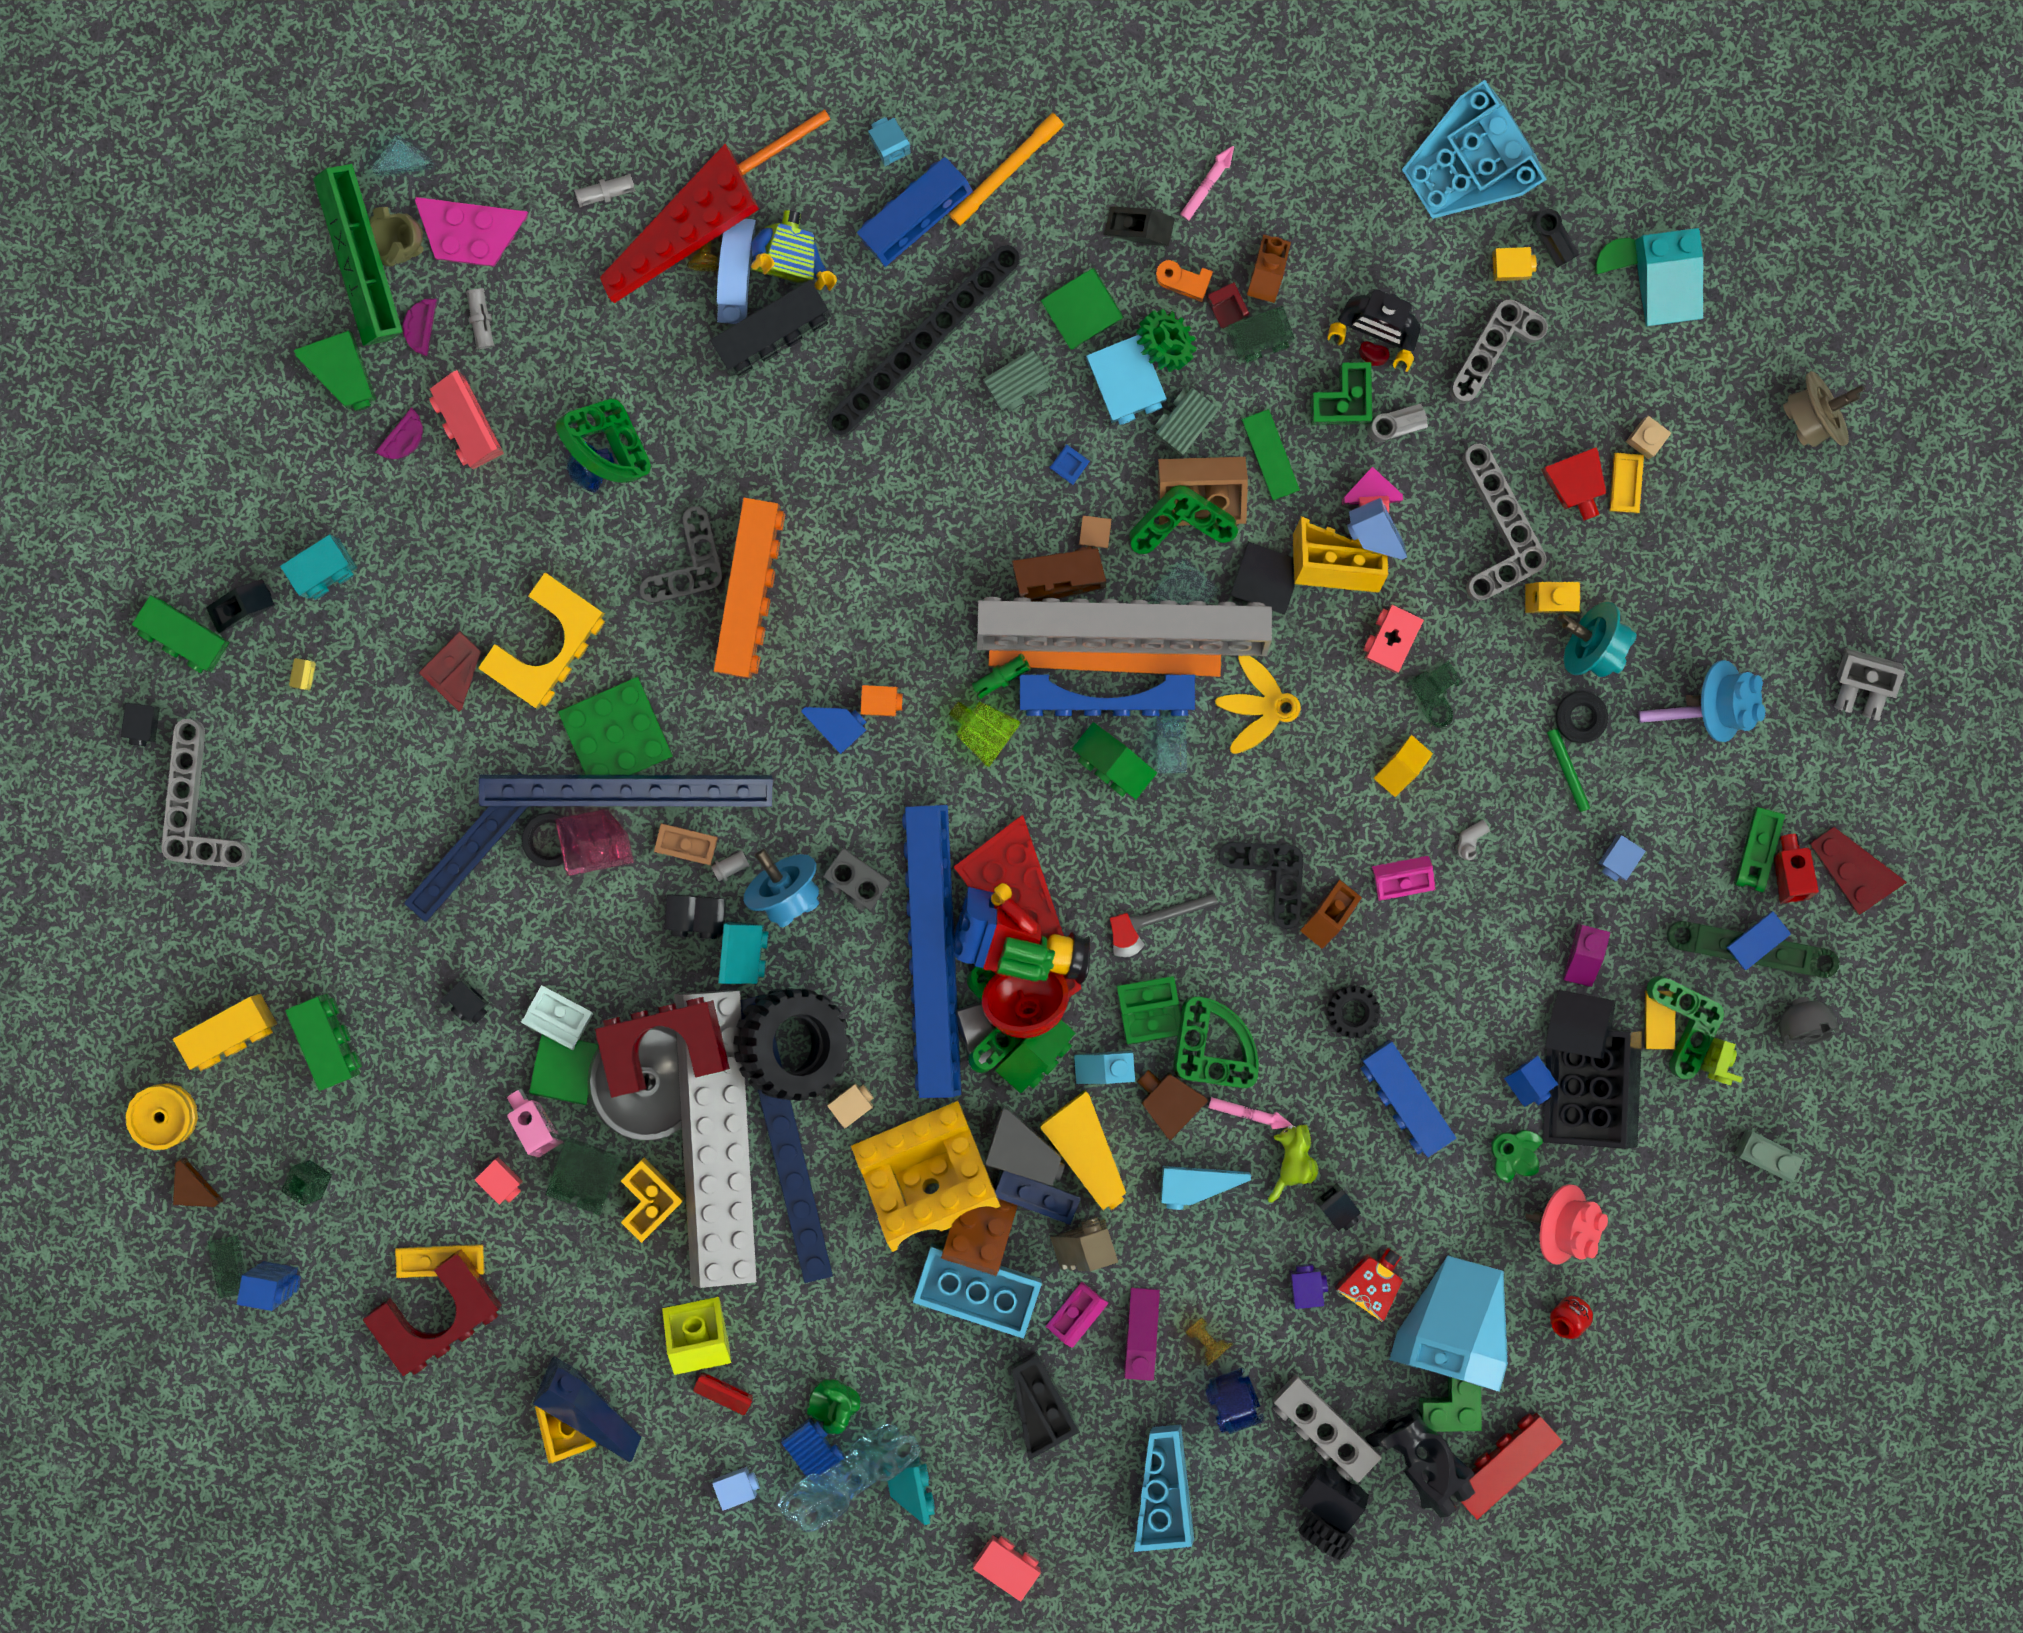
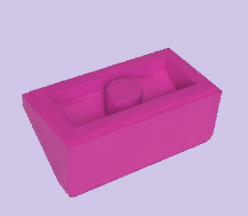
[1372,856,1435,901]
[1045,1282,1108,1348]

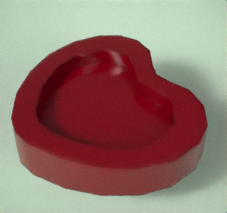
[1359,341,1390,366]

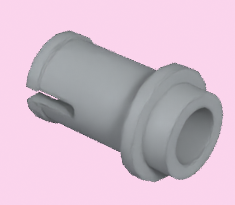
[711,850,750,882]

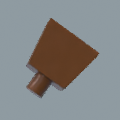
[1137,1069,1208,1141]

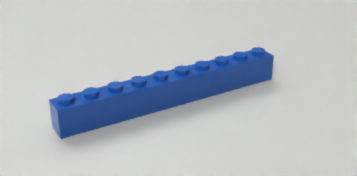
[902,805,961,1098]

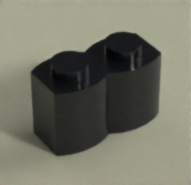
[664,894,727,939]

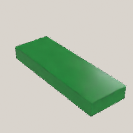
[1241,409,1300,501]

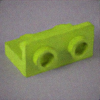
[1701,1037,1743,1086]

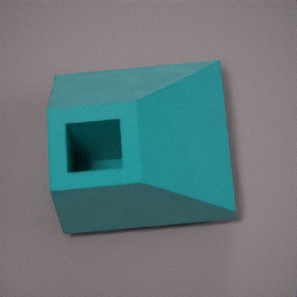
[885,1457,935,1525]

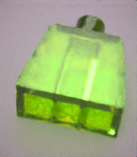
[948,701,1021,768]

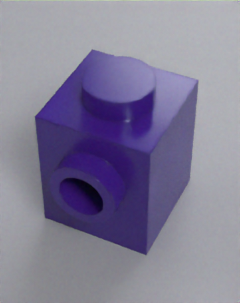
[1290,1264,1328,1309]

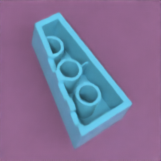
[1134,1424,1194,1552]

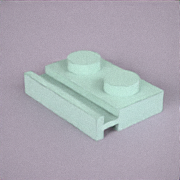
[521,985,593,1050]

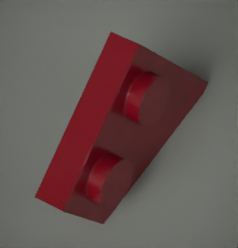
[419,631,481,712]

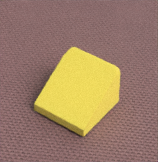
[289,658,316,690]

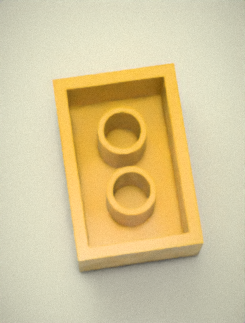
[173,994,277,1071]

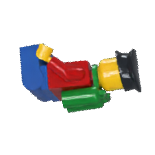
[954,883,1090,985]

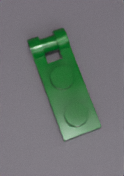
[1734,807,1785,893]

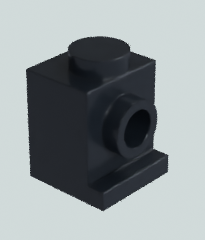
[440,979,489,1024]

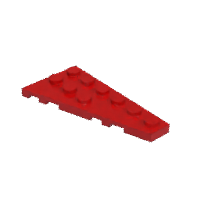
[600,144,759,303]
[954,814,1082,998]

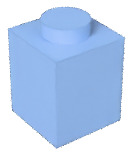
[712,1467,760,1511]

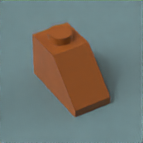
[1300,879,1362,949]

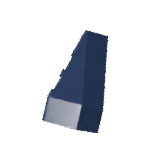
[533,1356,641,1462]

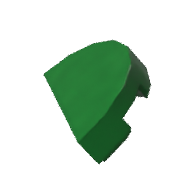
[1595,238,1638,275]

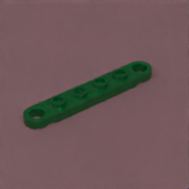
[1667,921,1840,978]

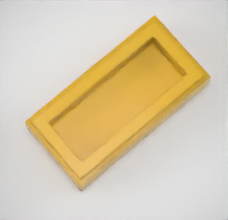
[1609,453,1644,513]
[1644,991,1675,1049]

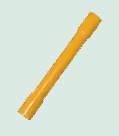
[948,113,1064,226]

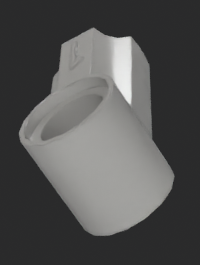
[1367,403,1428,443]

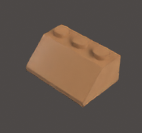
[1158,457,1248,526]

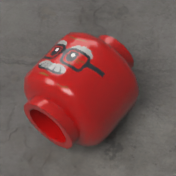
[1550,1296,1593,1339]

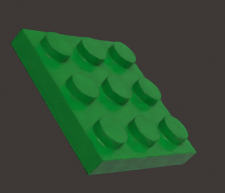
[558,677,674,775]

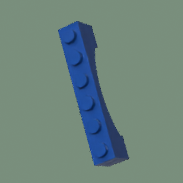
[1020,675,1195,716]

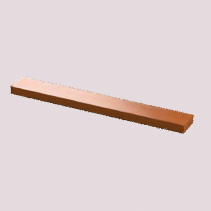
[988,650,1221,677]

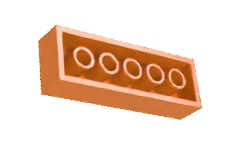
[714,498,785,679]

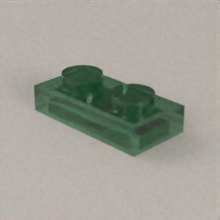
[208,1235,245,1299]

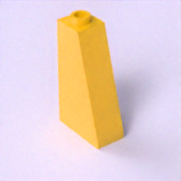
[1039,1090,1126,1210]

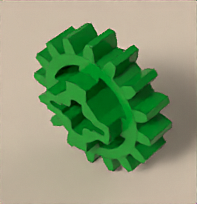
[1136,309,1197,372]

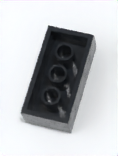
[710,280,831,377]

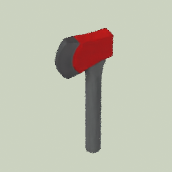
[1109,893,1218,957]

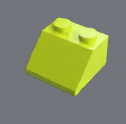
[662,1297,731,1375]

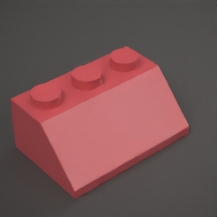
[429,370,504,469]

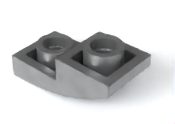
[955,1002,994,1067]

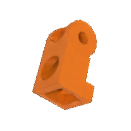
[1156,260,1213,302]

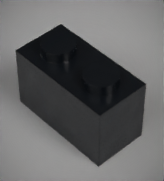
[1298,1464,1369,1534]

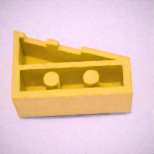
[1293,516,1388,593]

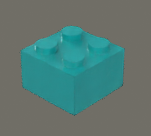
[280,534,358,600]

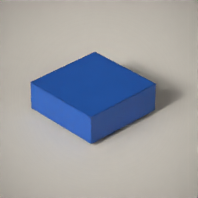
[1049,444,1090,485]

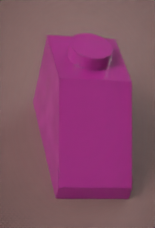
[1563,924,1611,987]

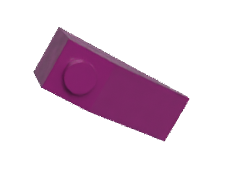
[1123,1287,1160,1381]

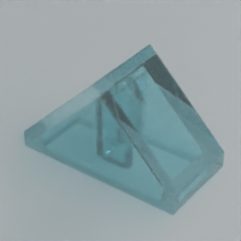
[372,134,435,177]

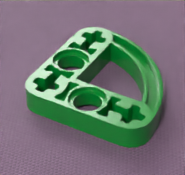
[556,399,651,483]
[1173,996,1259,1088]

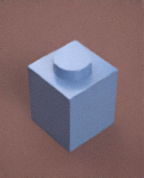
[1598,835,1646,881]

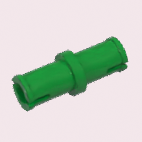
[972,654,1031,699]

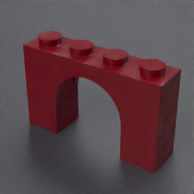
[595,997,730,1098]
[363,1249,502,1376]

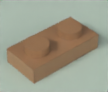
[654,823,718,865]

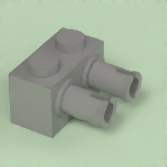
[1834,648,1905,721]

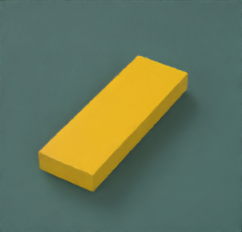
[395,1244,485,1278]

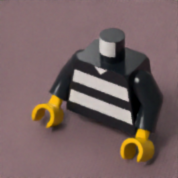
[1327,289,1421,372]

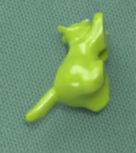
[1268,1125,1318,1203]

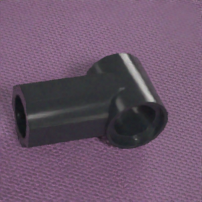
[1532,209,1580,268]

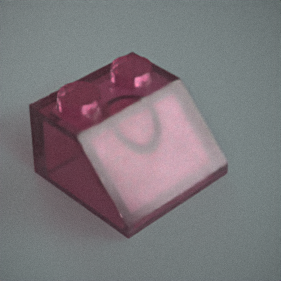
[555,809,634,876]

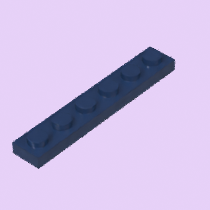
[404,772,529,922]

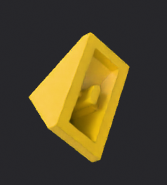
[1373,735,1433,797]

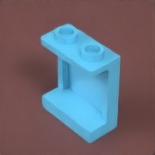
[1086,335,1167,425]

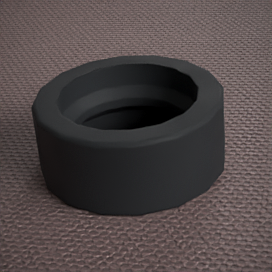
[521,812,579,867]

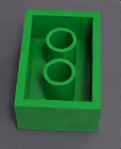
[285,994,362,1091]

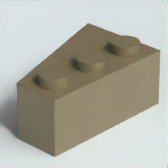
[1050,1217,1118,1272]

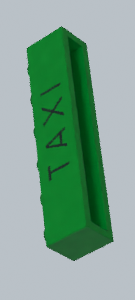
[313,164,403,346]

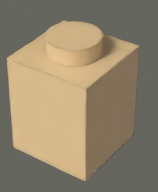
[1626,416,1671,459]
[827,1083,874,1129]

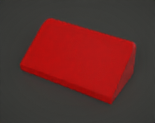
[693,1372,753,1415]

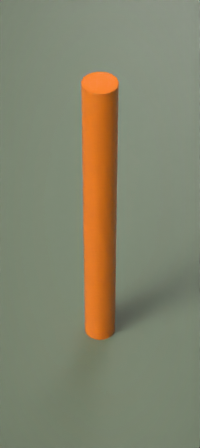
[738,109,830,175]

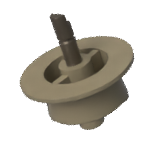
[1783,371,1866,447]

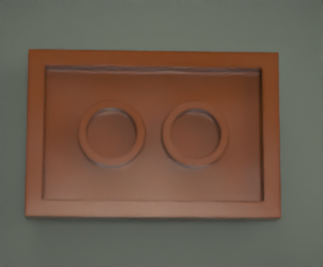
[941,1198,1018,1276]

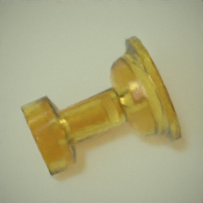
[687,241,719,272]
[1185,1317,1233,1367]

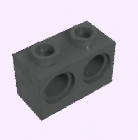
[823,848,891,911]

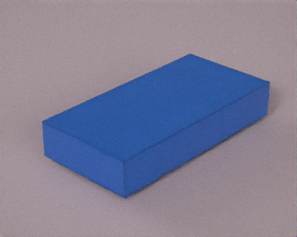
[1726,911,1791,970]

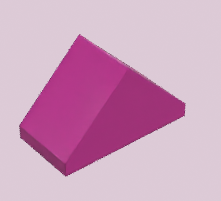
[1342,467,1403,505]

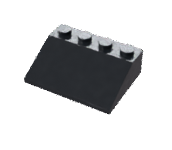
[1543,1029,1642,1149]

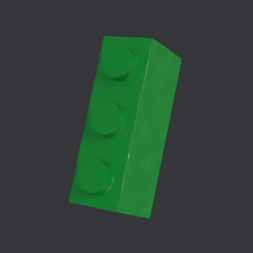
[132,595,230,673]

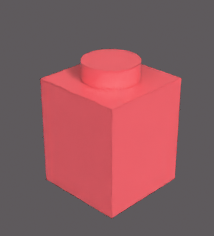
[475,1157,523,1205]

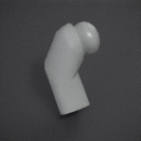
[1457,819,1490,861]

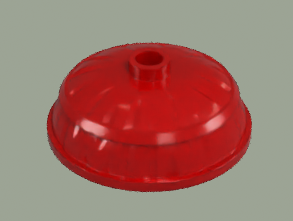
[982,971,1069,1038]

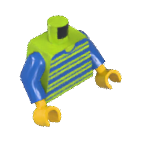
[751,210,837,291]

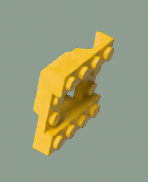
[851,1101,1001,1252]

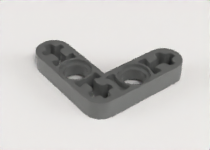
[640,506,723,603]

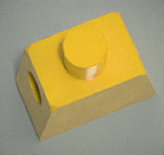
[1525,582,1580,613]

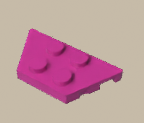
[415,197,528,267]

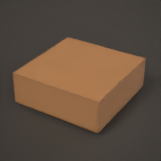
[1079,516,1112,549]

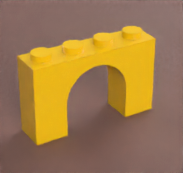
[478,573,605,709]

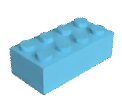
[913,1243,1042,1339]

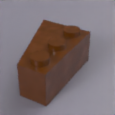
[1012,546,1106,602]

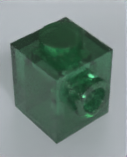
[281,1160,332,1206]

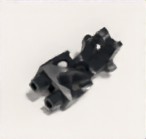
[1365,1408,1475,1518]

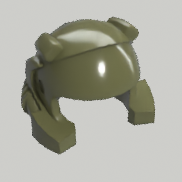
[369,207,424,267]

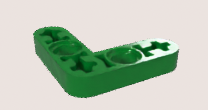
[1129,485,1238,554]
[967,967,1023,1073]
[1647,976,1724,1080]

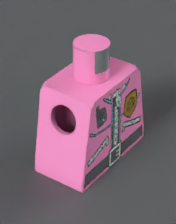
[507,1089,564,1157]

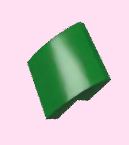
[1041,268,1124,350]
[1117,976,1181,1045]
[529,1034,599,1106]

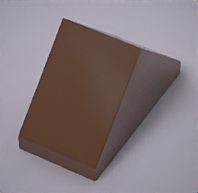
[173,1158,224,1207]

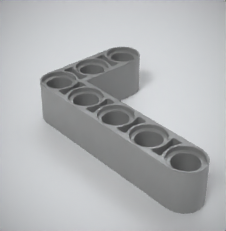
[1462,444,1547,601]
[161,719,251,867]

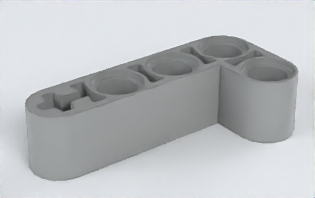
[1450,299,1548,404]

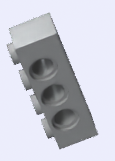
[1272,1374,1382,1483]

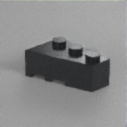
[1012,1351,1080,1461]

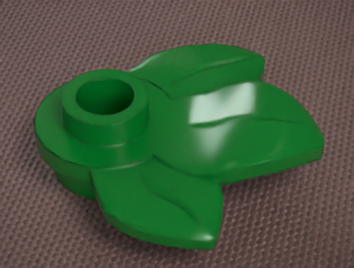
[1491,1130,1543,1183]

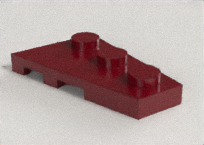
[1809,827,1907,915]

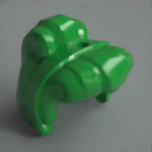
[807,1379,860,1434]

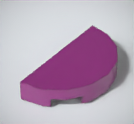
[403,299,437,357]
[375,407,423,459]

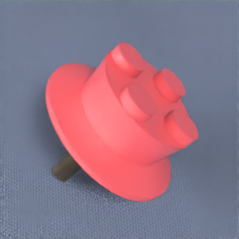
[1525,1184,1608,1265]

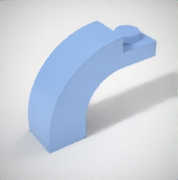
[717,219,756,324]

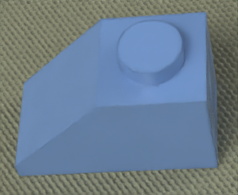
[1347,498,1407,560]

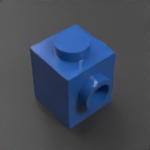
[1504,1056,1558,1107]

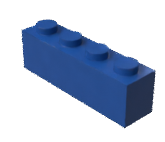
[856,157,973,267]
[1360,1040,1457,1158]
[237,1261,301,1311]

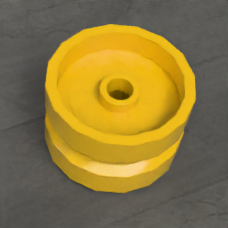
[126,1083,198,1150]

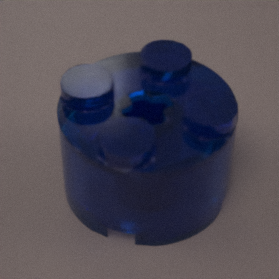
[1205,1367,1264,1434]

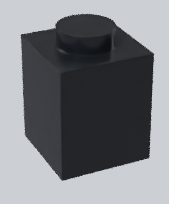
[121,702,160,746]

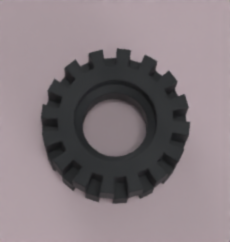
[1327,985,1381,1039]
[1298,1511,1355,1560]

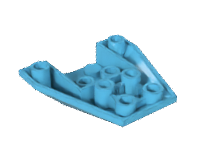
[1402,80,1547,219]
[1389,1256,1508,1392]

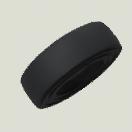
[1555,691,1609,743]

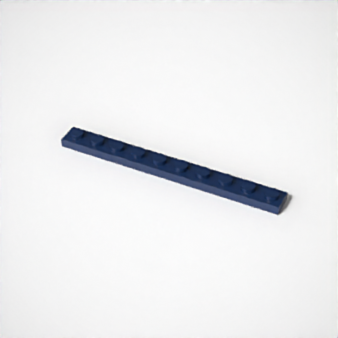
[479,775,773,807]
[740,994,833,1283]

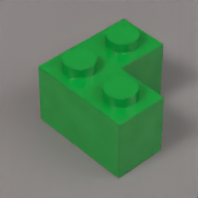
[1310,362,1372,425]
[1072,722,1157,800]
[995,1020,1075,1094]
[1419,1377,1482,1432]

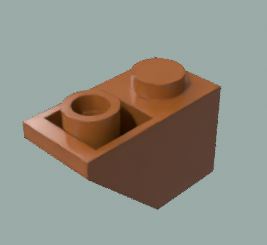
[1247,234,1291,303]

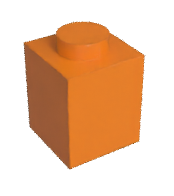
[861,685,903,717]

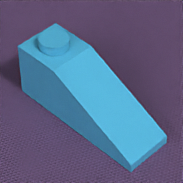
[1160,1166,1251,1210]

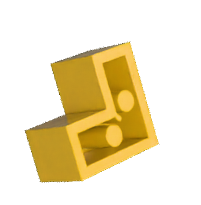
[621,1157,685,1243]

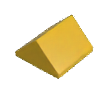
[535,1406,596,1463]

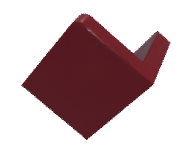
[1206,282,1249,329]

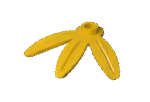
[1215,656,1301,754]

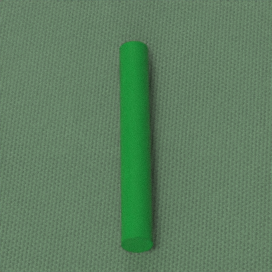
[1547,728,1590,812]

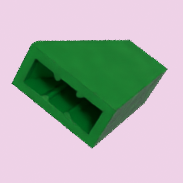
[294,331,377,412]

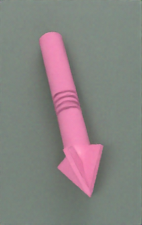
[1180,146,1234,221]
[1208,1097,1292,1130]

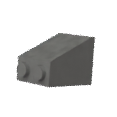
[985,1104,1065,1186]

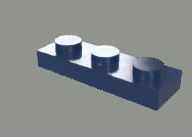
[993,1170,1081,1225]

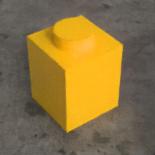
[1492,247,1537,281]

